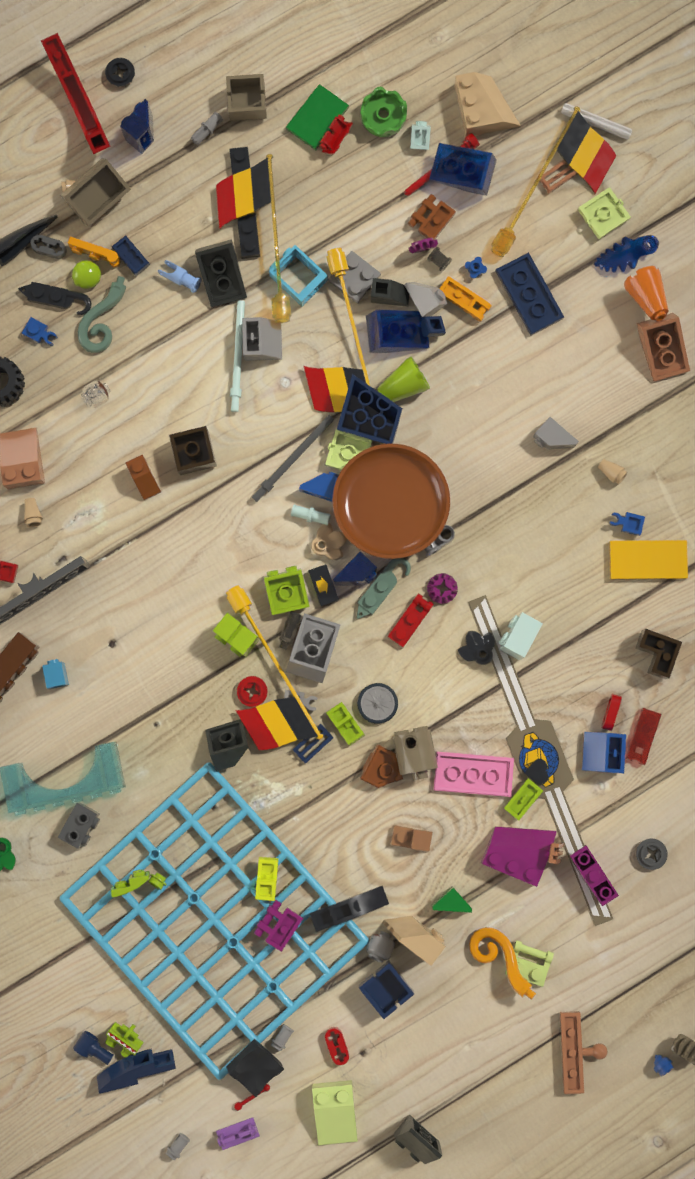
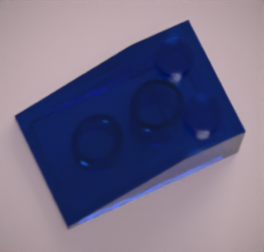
[429,143,497,196]
[366,310,430,353]

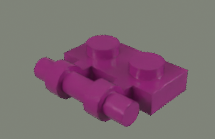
[254,900,303,952]

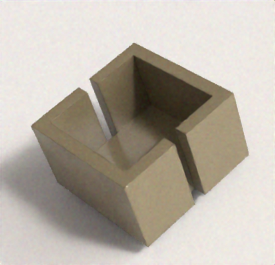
[226,74,267,121]

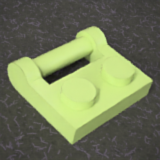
[505,940,554,987]

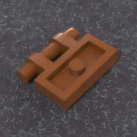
[408,194,456,240]

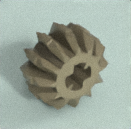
[671,1034,695,1065]

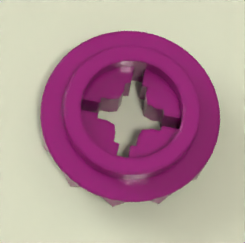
[408,238,438,253]
[427,573,458,604]

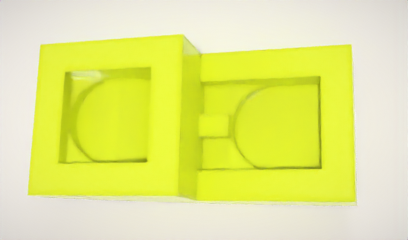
[255,857,279,901]

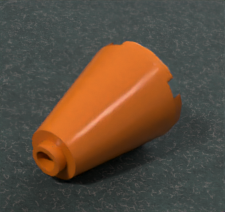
[624,266,669,321]

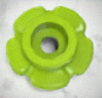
[148,872,167,890]

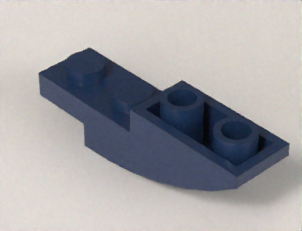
[97,1048,176,1094]

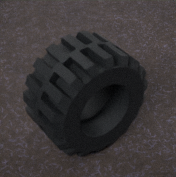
[0,356,25,407]

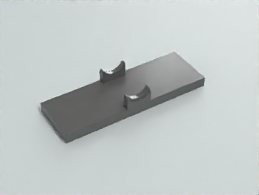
[0,556,91,625]

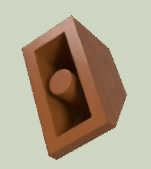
[125,455,161,500]

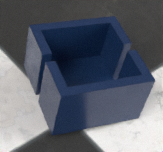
[359,960,414,1019]

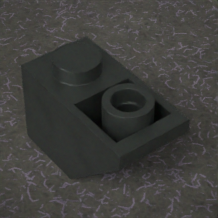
[371,278,409,307]

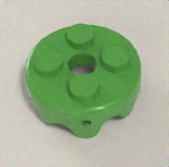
[360,87,407,137]

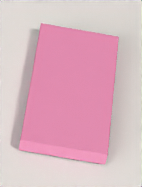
[434,752,514,797]

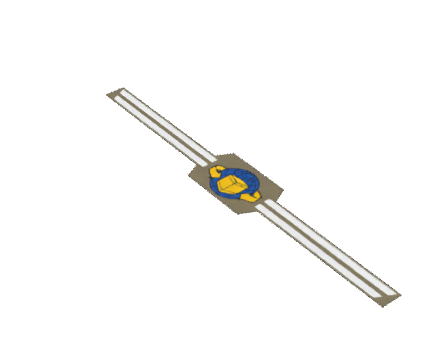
[468,595,613,926]

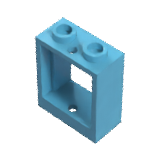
[269,245,328,307]

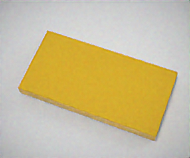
[609,540,688,579]

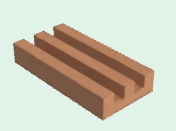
[538,160,577,194]
[548,842,564,864]

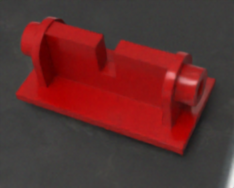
[320,115,353,154]

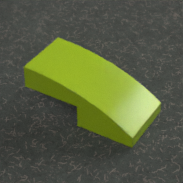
[326,702,365,746]

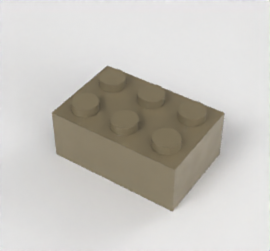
[60,158,131,226]

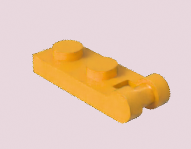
[68,236,121,267]
[440,276,492,322]

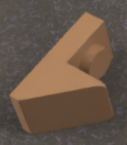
[391,825,433,851]

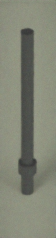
[252,415,334,502]

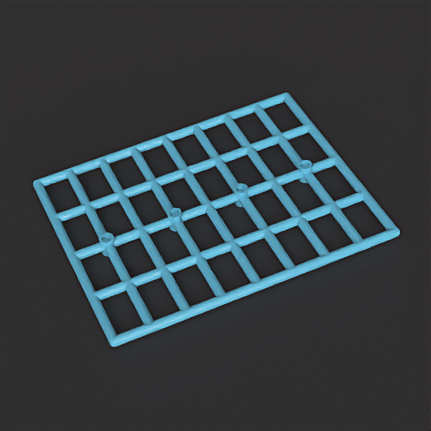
[60,762,369,1080]

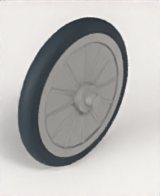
[357,683,398,724]

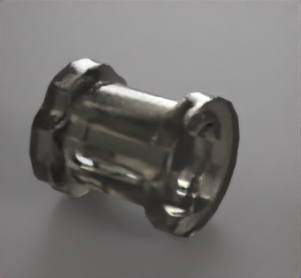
[427,247,452,272]

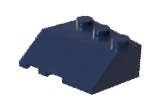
[337,374,403,444]

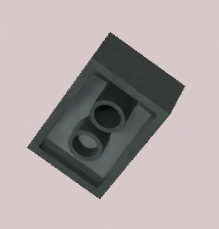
[195,239,247,307]
[394,1115,442,1164]

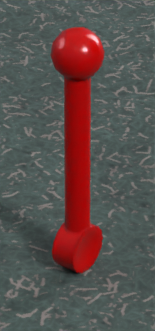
[234,1084,270,1111]

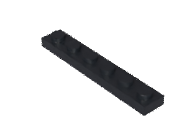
[229,147,261,259]

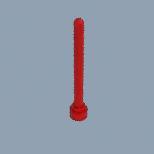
[404,133,480,196]

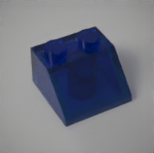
[333,552,377,586]

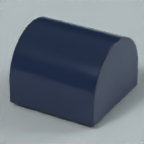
[421,316,446,337]

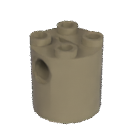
[393,726,438,781]

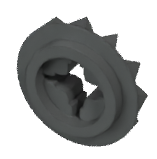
[636,838,668,870]

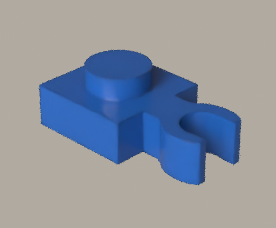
[22,317,58,346]
[609,512,645,536]

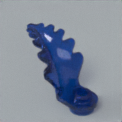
[594,235,659,273]

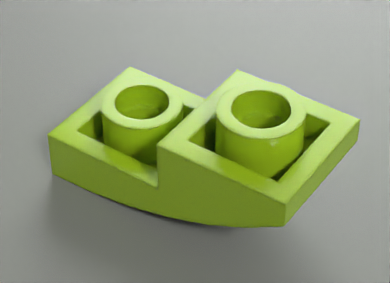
[111,869,150,898]

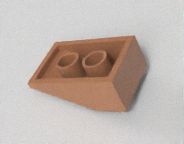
[637,313,690,382]
[0,428,45,489]

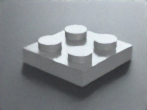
[328,251,381,304]

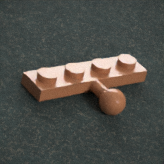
[560,1011,608,1094]

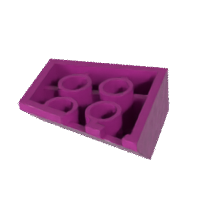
[481,826,557,887]

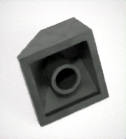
[205,719,249,772]

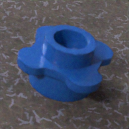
[465,257,487,279]

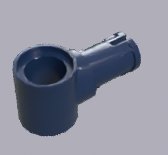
[73,1031,114,1065]

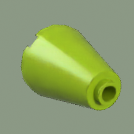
[377,357,430,402]

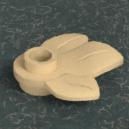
[311,523,347,560]

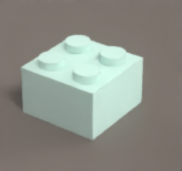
[499,612,543,661]

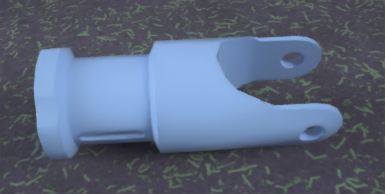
[158,260,202,293]

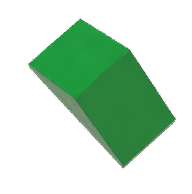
[432,886,472,913]

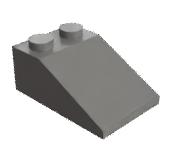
[286,613,340,683]

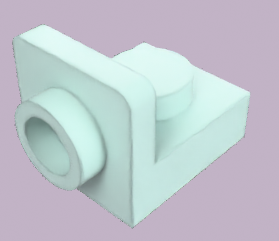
[410,121,431,150]

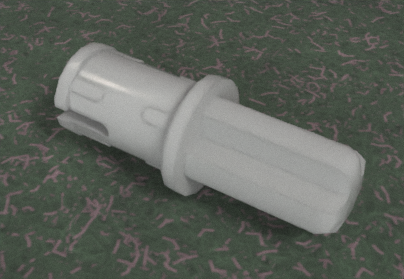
[191,112,223,145]

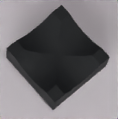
[226,1039,284,1097]

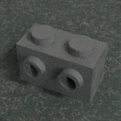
[58,802,100,849]

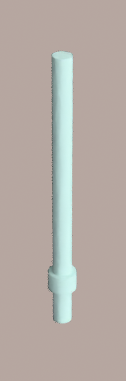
[230,300,245,412]

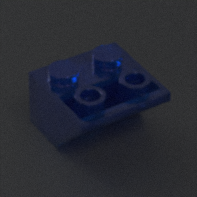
[120,99,154,154]

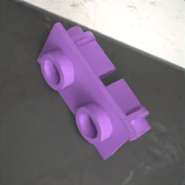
[216,1117,260,1150]

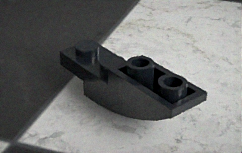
[309,885,389,932]

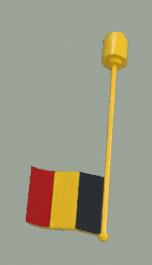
[304,248,370,413]
[226,585,323,750]

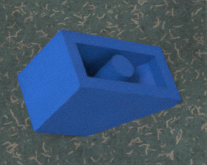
[299,472,339,502]

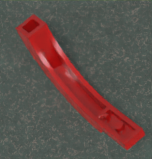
[41,32,111,154]

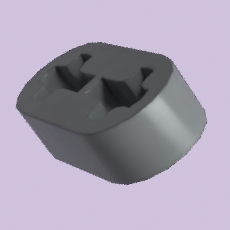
[31,235,67,259]

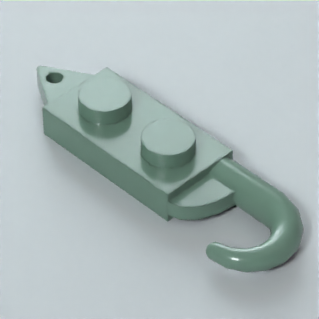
[357,558,411,619]

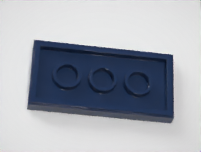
[495,252,564,336]

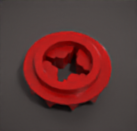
[237,676,268,707]

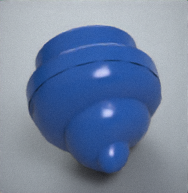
[654,1055,674,1077]

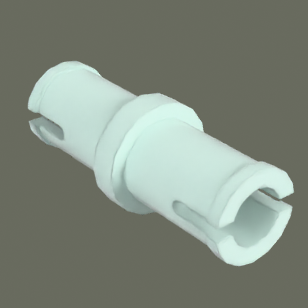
[291,504,331,526]

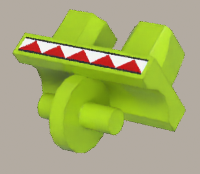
[105,1022,144,1058]

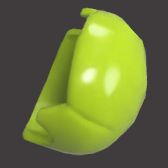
[72,260,101,289]

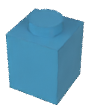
[42,659,69,689]

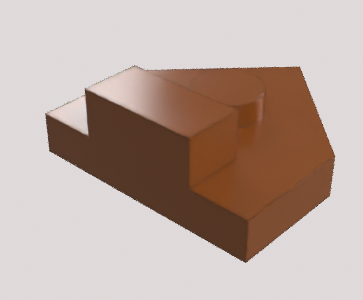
[360,744,403,788]

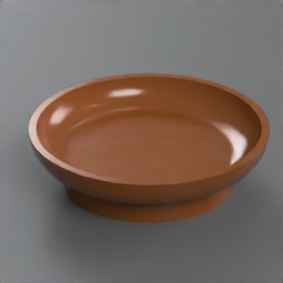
[333,444,450,559]

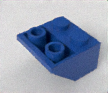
[582,732,626,774]

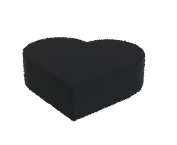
[524,759,548,784]

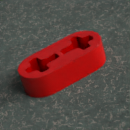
[601,693,622,731]
[325,1027,349,1065]

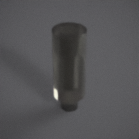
[279,611,303,650]

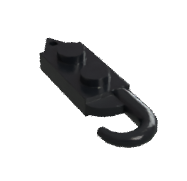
[18,282,92,315]

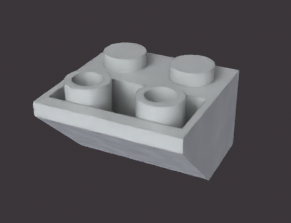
[242,317,282,361]

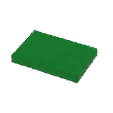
[286,84,349,150]

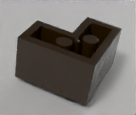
[636,629,682,680]

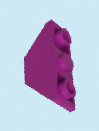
[570,845,619,906]

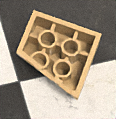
[455,72,520,137]
[382,916,446,966]

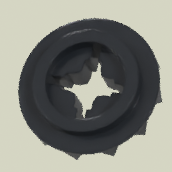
[105,58,135,87]

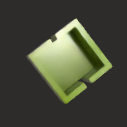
[213,613,260,657]

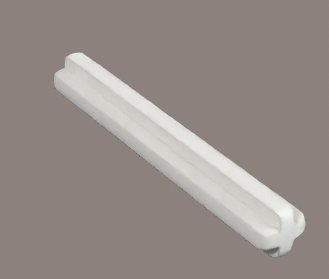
[561,103,632,140]

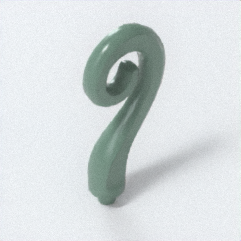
[78,276,126,353]

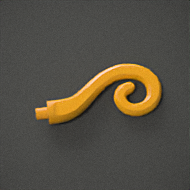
[469,927,536,1000]

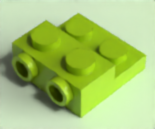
[264,566,310,615]

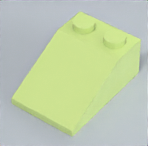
[312,1080,358,1145]

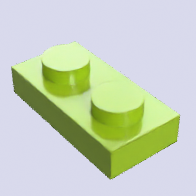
[504,778,543,821]

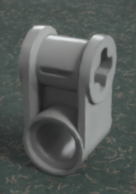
[425,525,455,557]

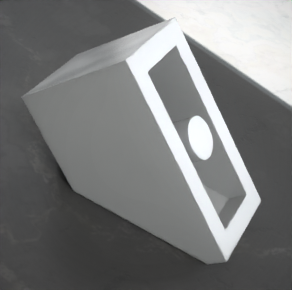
[404,282,448,317]
[533,417,579,449]

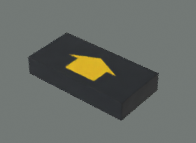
[308,564,339,607]

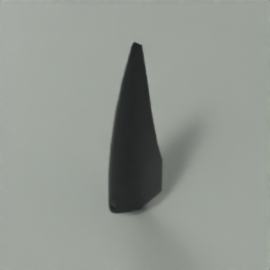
[0,215,58,266]

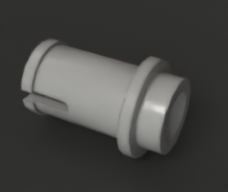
[271,1024,294,1051]
[166,1133,190,1160]

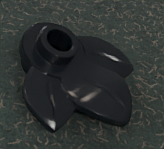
[458,631,495,665]

